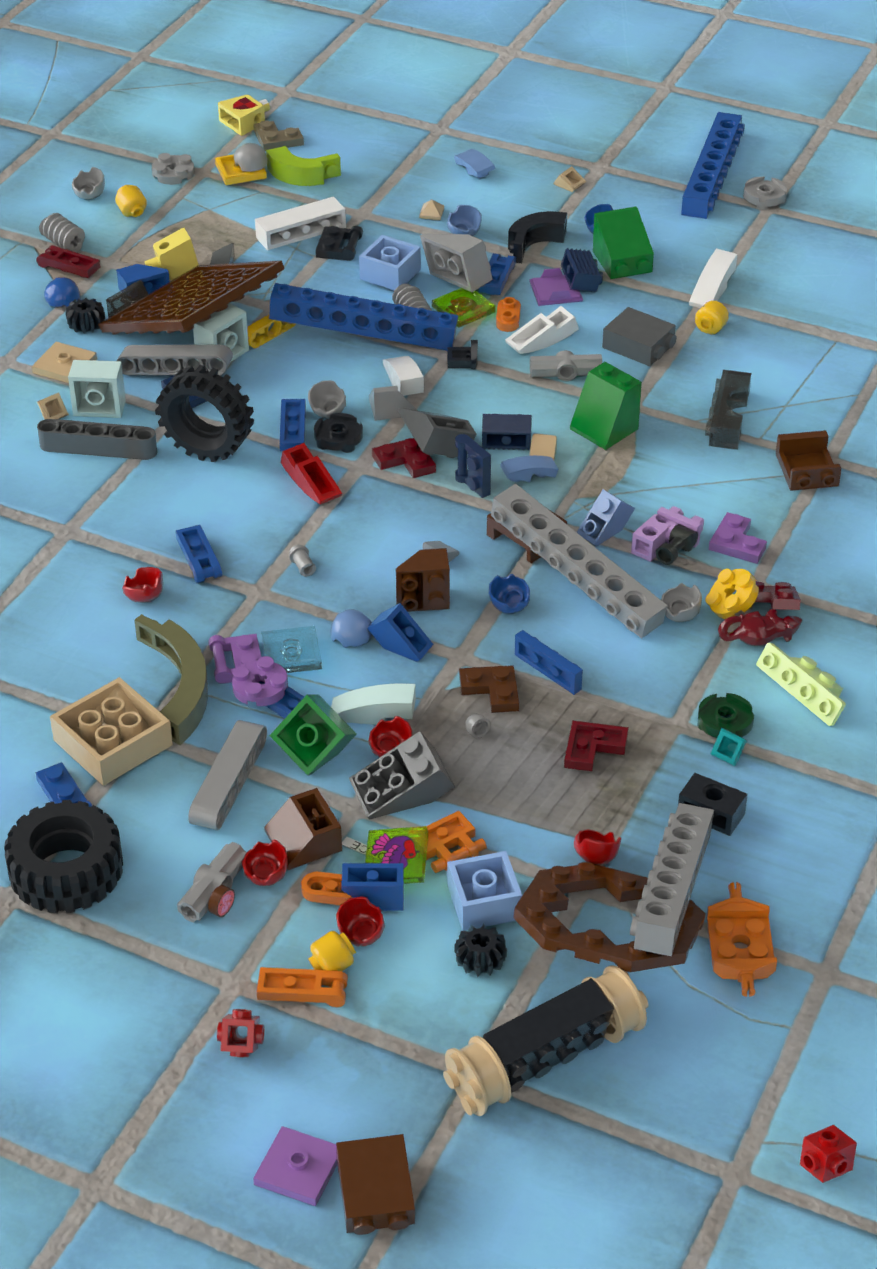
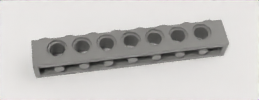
[491,483,667,639]
[630,803,714,956]

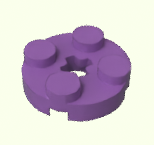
[232,656,288,706]

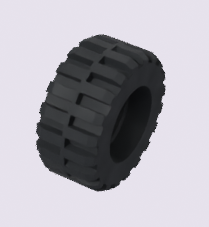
[4,800,123,914]

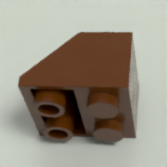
[395,548,450,612]
[264,788,342,870]

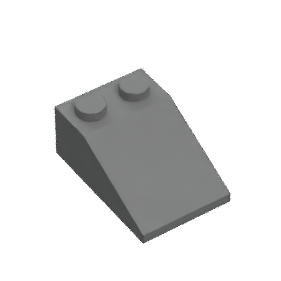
[420,234,493,292]

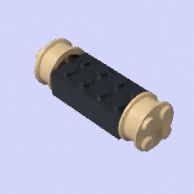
[443,965,648,1116]

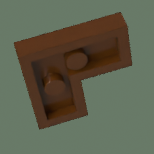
[459,665,519,713]

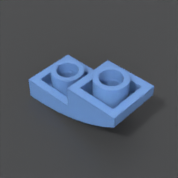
[454,149,495,178]
[500,455,559,482]

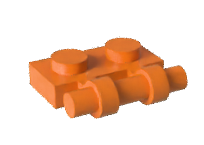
[410,811,487,873]

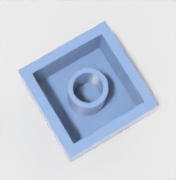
[359,235,421,290]
[447,851,522,931]

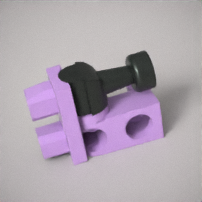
[631,506,704,565]

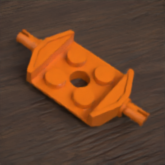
[707,882,777,997]

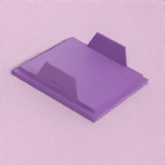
[529,268,583,306]

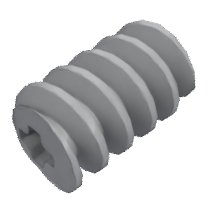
[39,213,85,253]
[392,284,432,311]

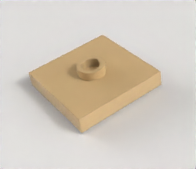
[31,342,97,383]

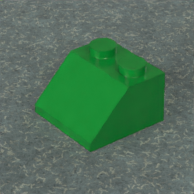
[269,694,357,776]

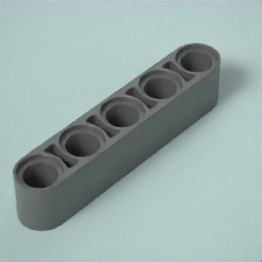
[37,419,157,460]

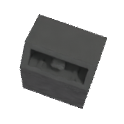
[398,408,477,458]
[349,731,455,820]

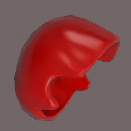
[122,567,163,603]
[368,716,413,757]
[574,829,622,865]
[242,839,288,886]
[336,897,385,947]

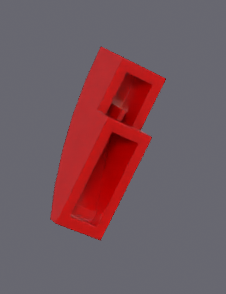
[280,443,342,504]

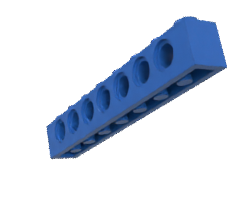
[681,112,745,219]
[269,283,458,351]

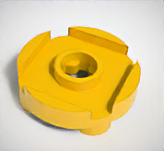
[705,569,759,619]

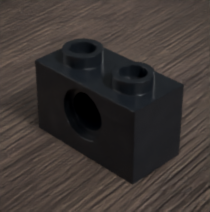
[678,773,748,836]

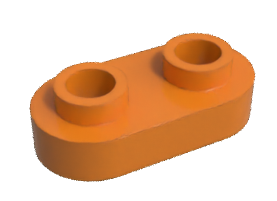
[496,297,521,332]
[301,872,353,905]

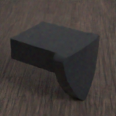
[447,340,478,369]

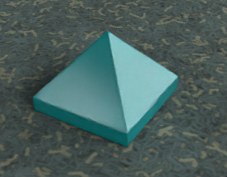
[710,728,747,766]

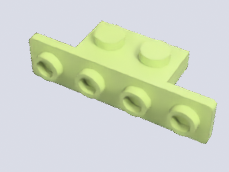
[756,643,846,726]

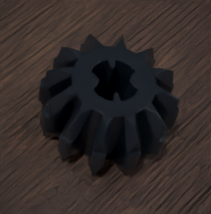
[65,297,105,334]
[454,923,507,977]

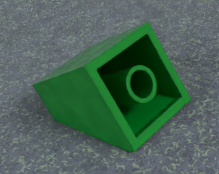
[593,206,654,280]
[570,362,642,450]

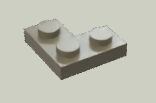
[254,120,304,151]

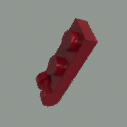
[36,245,101,278]

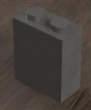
[602,307,677,366]

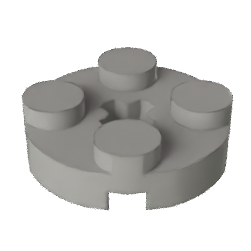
[152,153,195,185]
[743,177,787,210]

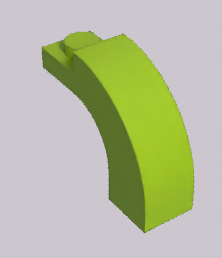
[266,146,341,186]

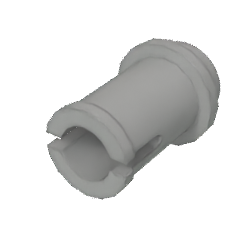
[289,544,316,577]

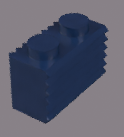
[561,248,603,292]
[482,414,532,451]

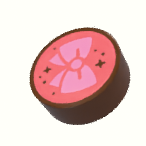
[208,885,235,917]

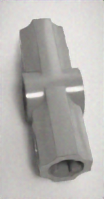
[530,350,602,381]
[177,842,247,923]

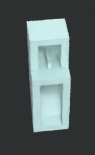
[331,683,416,725]

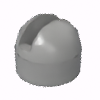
[465,713,490,739]

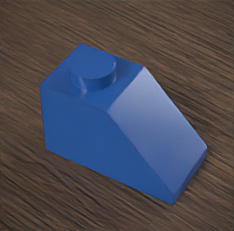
[116,264,170,302]
[367,603,434,662]
[341,863,404,911]

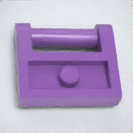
[208,634,261,683]

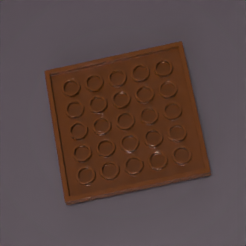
[98,260,285,335]

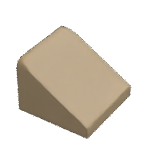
[553,166,586,192]
[529,434,557,461]

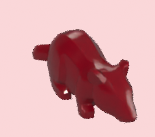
[718,609,803,646]

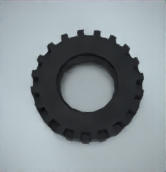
[155,365,254,462]

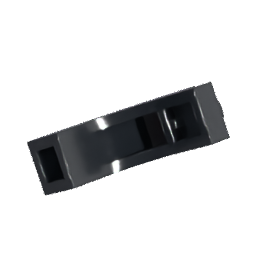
[508,211,567,264]

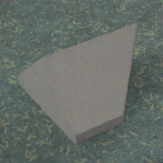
[369,386,417,421]

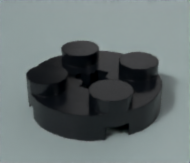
[314,413,363,453]

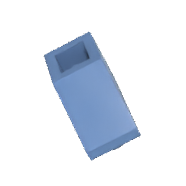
[577,489,635,546]

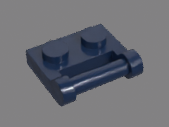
[455,434,491,498]

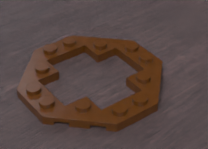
[513,862,706,972]

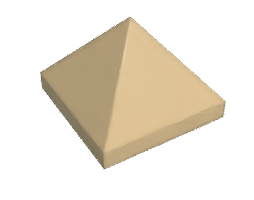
[419,199,444,220]
[37,392,69,419]

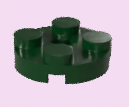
[697,693,754,738]

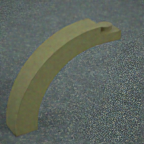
[134,614,208,746]

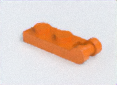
[257,967,348,1007]

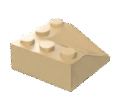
[50,677,173,786]

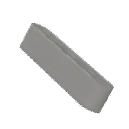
[117,345,233,375]
[188,720,267,830]

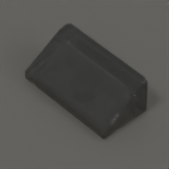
[106,280,148,318]

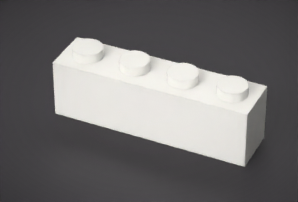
[255,197,346,250]

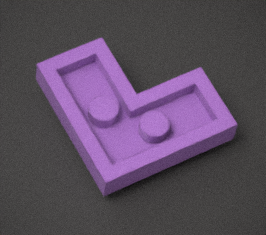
[709,512,767,564]

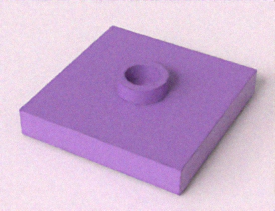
[253,1126,337,1206]

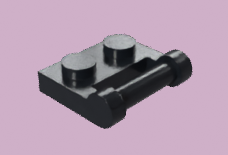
[315,226,363,261]

